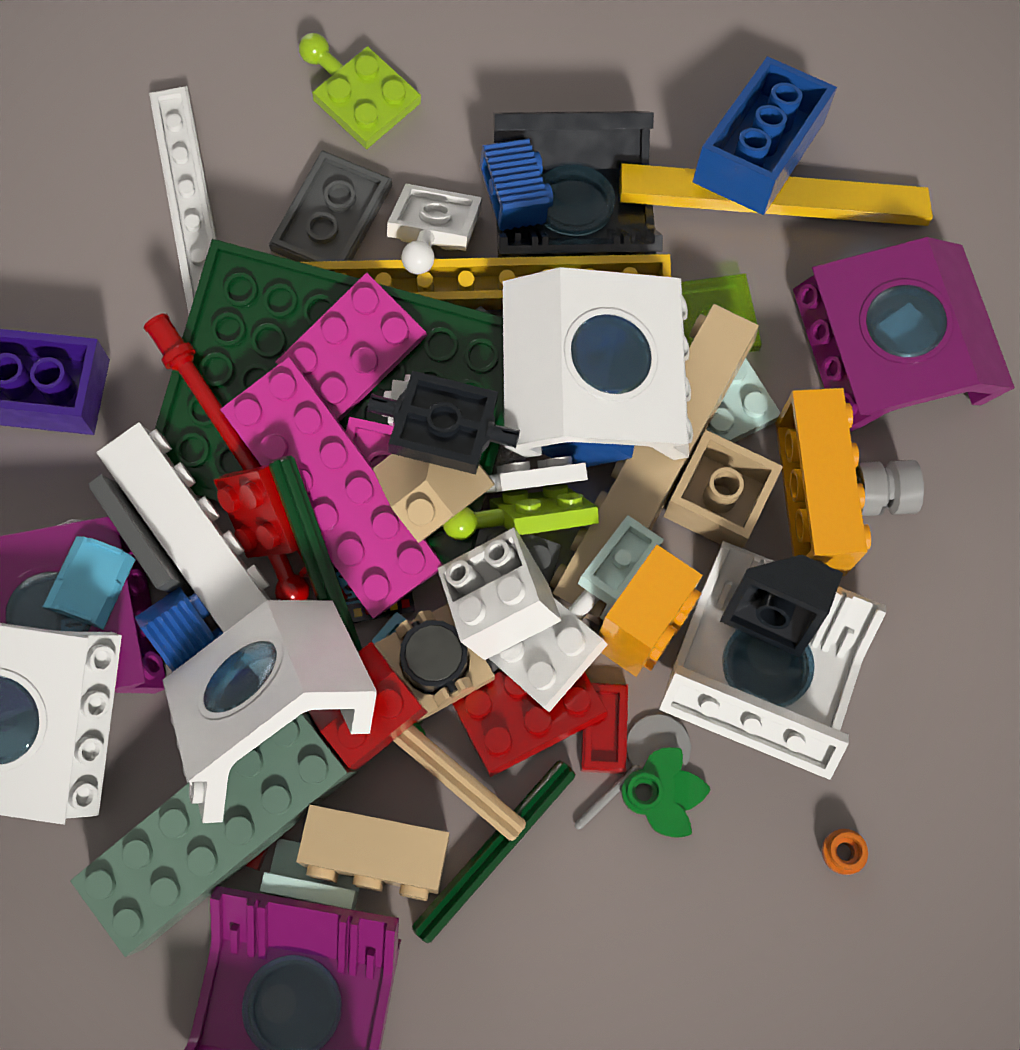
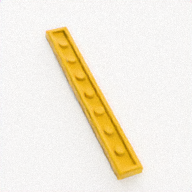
[620,163,933,226]

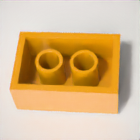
[599,544,703,677]

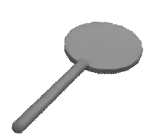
[575,714,691,829]

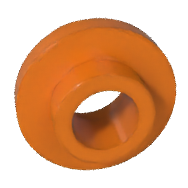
[822,829,868,875]

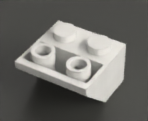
[437,528,562,660]

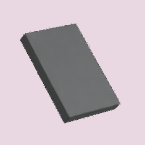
[269,150,393,262]
[88,474,195,597]

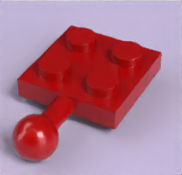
[214,465,310,600]

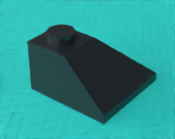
[720,554,843,658]

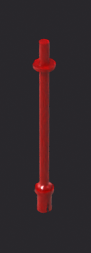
[144,313,348,600]

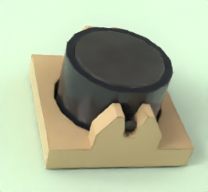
[375,603,495,722]

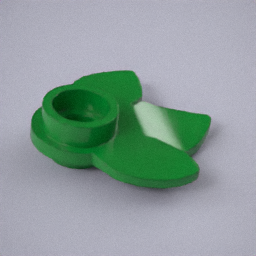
[621,747,711,838]

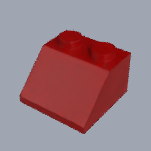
[308,641,428,770]

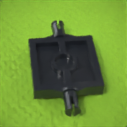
[367,371,520,475]

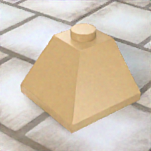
[373,454,495,543]

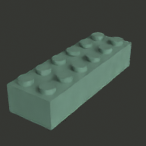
[70,711,358,957]

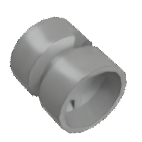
[855,460,924,516]

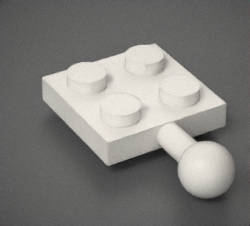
[387,184,482,274]
[485,456,588,493]
[489,589,608,712]

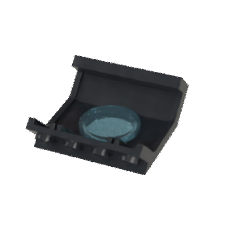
[493,111,663,258]

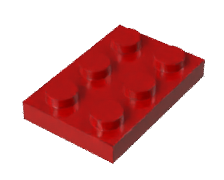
[452,671,607,777]

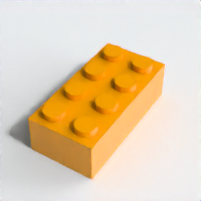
[775,388,871,576]

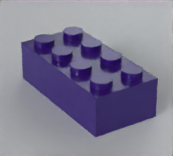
[0,329,110,435]

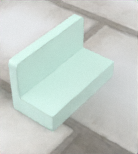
[578,515,664,621]
[260,839,360,910]

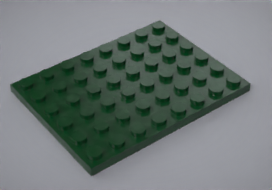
[155,239,504,564]

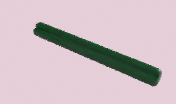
[269,455,362,652]
[412,760,575,943]

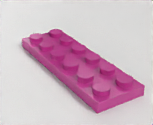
[220,357,444,619]

